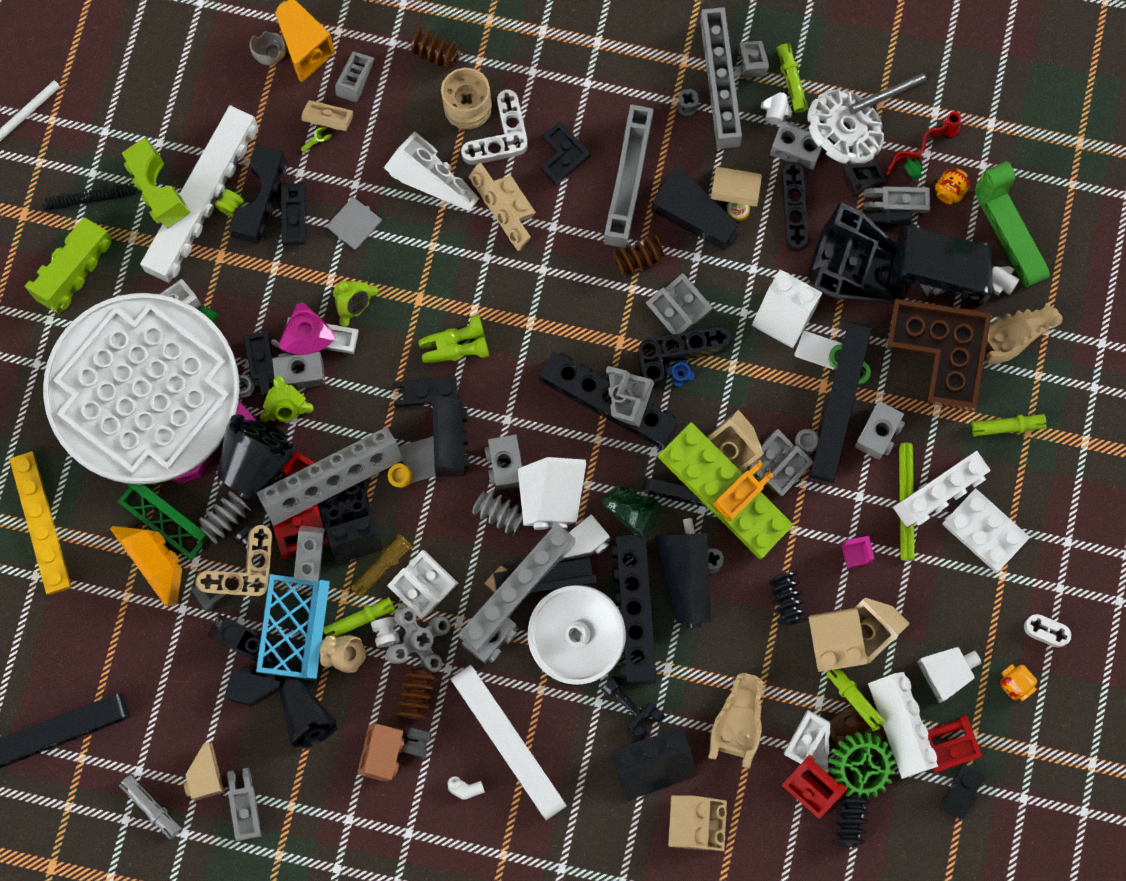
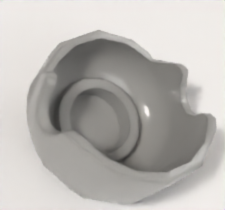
[249,31,287,65]

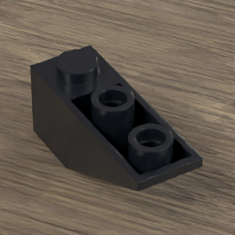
[207,614,288,669]

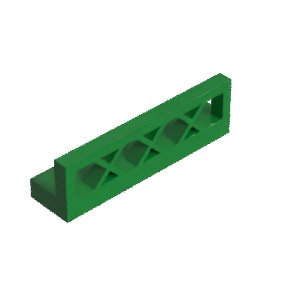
[117,483,210,561]

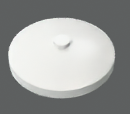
[528,585,626,685]

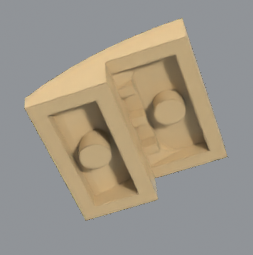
[711,167,762,207]

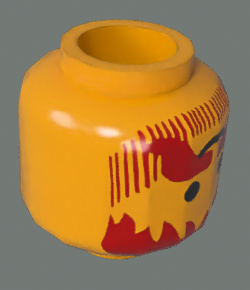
[935,169,970,204]
[1000,664,1037,701]

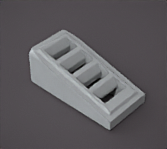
[335,51,374,102]

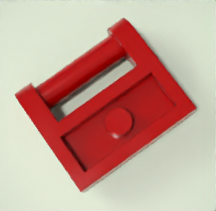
[272,504,330,559]
[928,715,982,773]
[782,754,848,819]

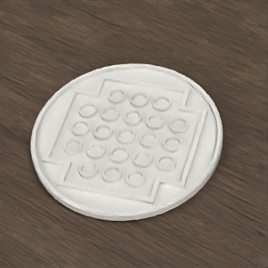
[43,293,240,484]

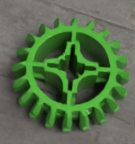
[828,732,896,800]

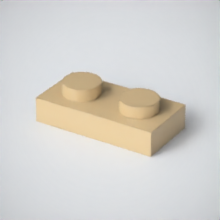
[302,100,353,131]

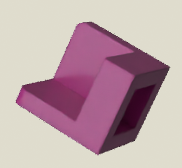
[842,536,874,569]

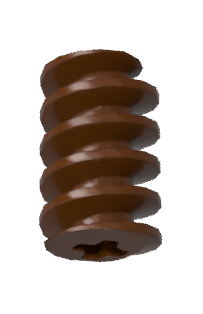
[411,26,463,71]
[611,235,664,278]
[394,666,436,721]

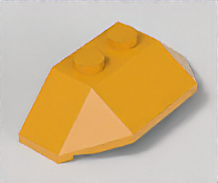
[110,526,182,606]

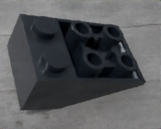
[319,481,384,564]

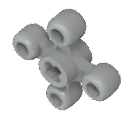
[386,607,451,673]

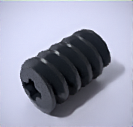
[769,571,808,625]
[832,794,870,848]

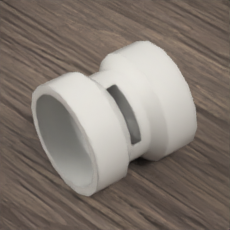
[371,617,400,648]

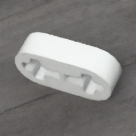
[1024,614,1071,648]

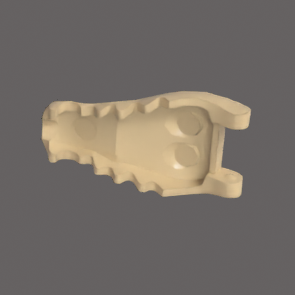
[985,303,1063,364]
[708,673,763,769]

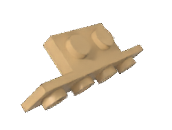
[469,163,536,251]

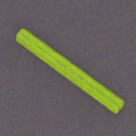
[899,443,915,561]

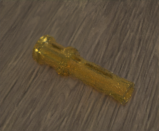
[350,533,414,598]

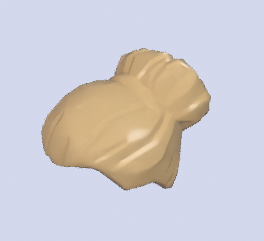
[320,635,366,673]

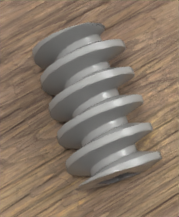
[472,490,523,537]
[199,491,251,544]

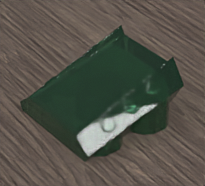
[602,485,660,539]

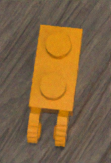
[713,460,774,521]

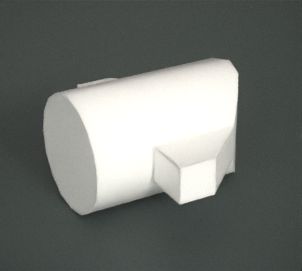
[761,93,792,125]
[992,266,1019,296]

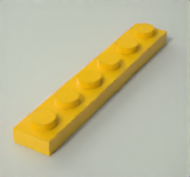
[9,451,72,595]

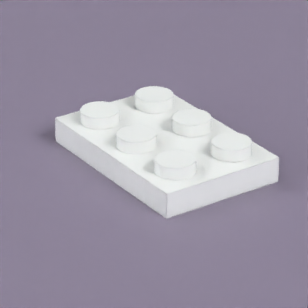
[942,488,1030,573]

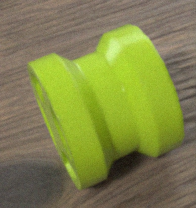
[215,189,244,217]

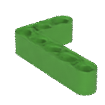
[975,161,1050,287]

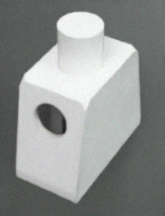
[917,647,981,704]

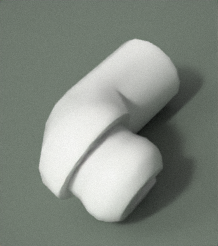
[448,776,485,800]

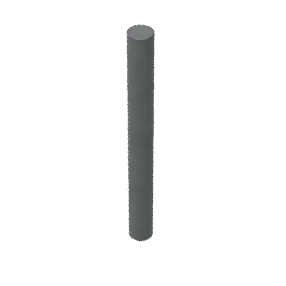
[849,73,926,114]

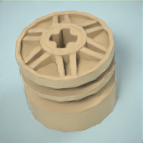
[441,68,492,130]

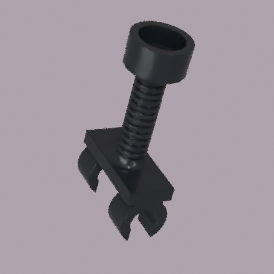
[601,676,665,741]

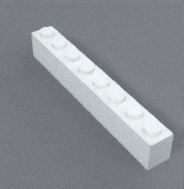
[140,105,258,283]

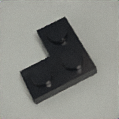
[541,121,591,186]

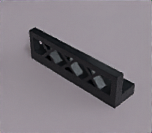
[493,558,597,593]

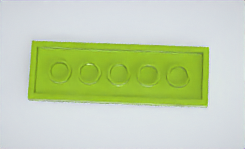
[657,422,793,559]

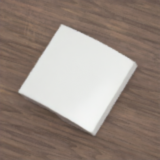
[387,550,458,620]

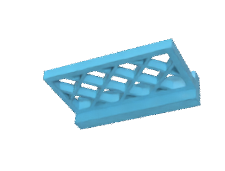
[256,574,330,681]

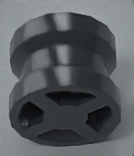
[234,525,265,555]

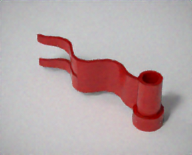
[886,112,961,176]

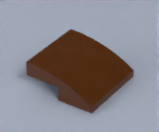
[827,705,889,766]

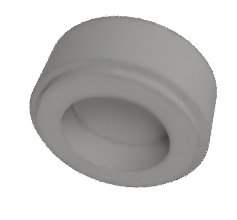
[795,429,819,454]

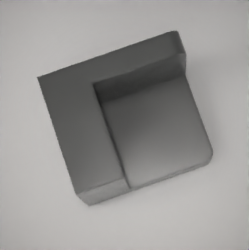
[191,577,232,613]

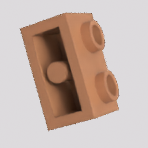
[357,723,404,782]

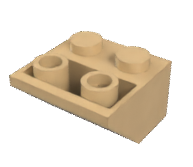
[668,796,727,851]

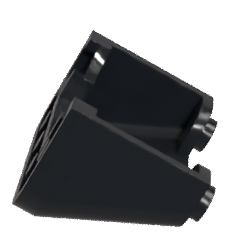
[889,224,993,307]

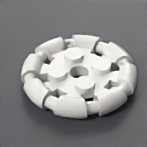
[808,90,884,164]

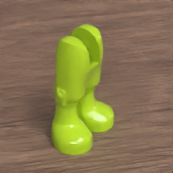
[418,314,489,363]

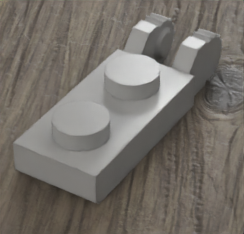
[863,187,930,213]
[227,768,262,841]

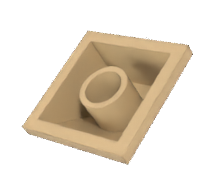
[707,410,764,472]
[855,598,910,663]

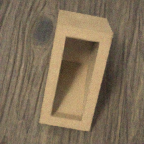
[184,742,224,801]

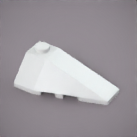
[384,132,479,211]

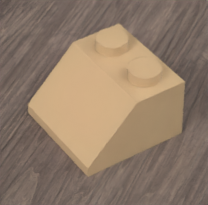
[809,608,868,672]

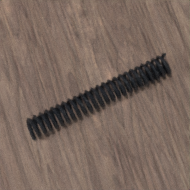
[42,183,136,212]

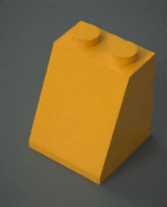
[275,0,335,82]

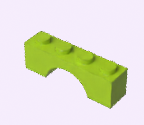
[122,137,191,229]

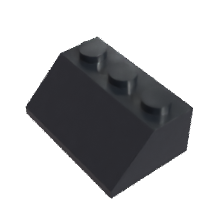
[432,395,469,477]
[611,726,698,801]

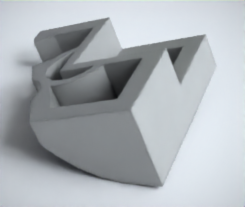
[606,366,655,427]

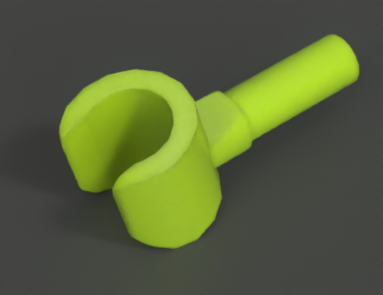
[300,127,332,153]

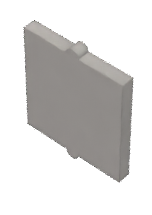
[326,197,382,251]
[399,436,435,484]

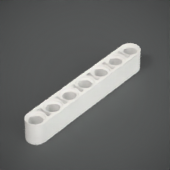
[450,665,566,820]

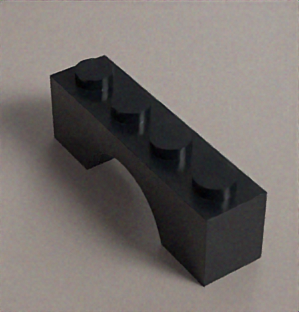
[228,145,288,244]

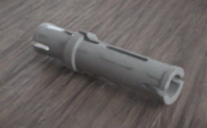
[119,775,182,839]

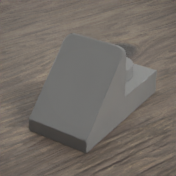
[739,41,769,78]

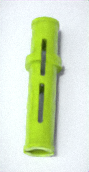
[776,44,809,113]
[971,414,1046,437]
[323,597,396,637]
[826,669,885,731]

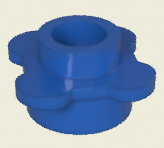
[667,360,695,387]

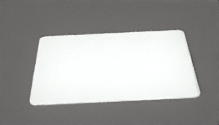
[795,331,843,370]

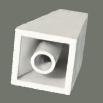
[752,269,822,348]
[518,457,586,530]

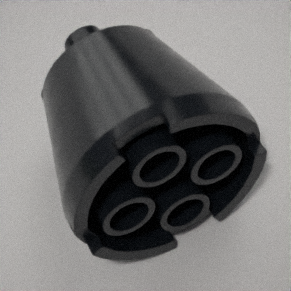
[217,414,297,499]

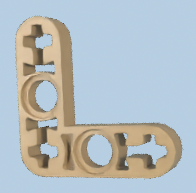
[195,525,272,596]

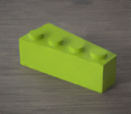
[24,217,112,314]

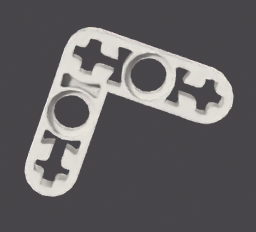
[461,90,528,165]

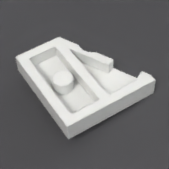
[784,710,830,773]

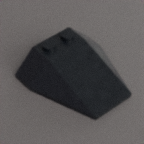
[808,203,908,304]

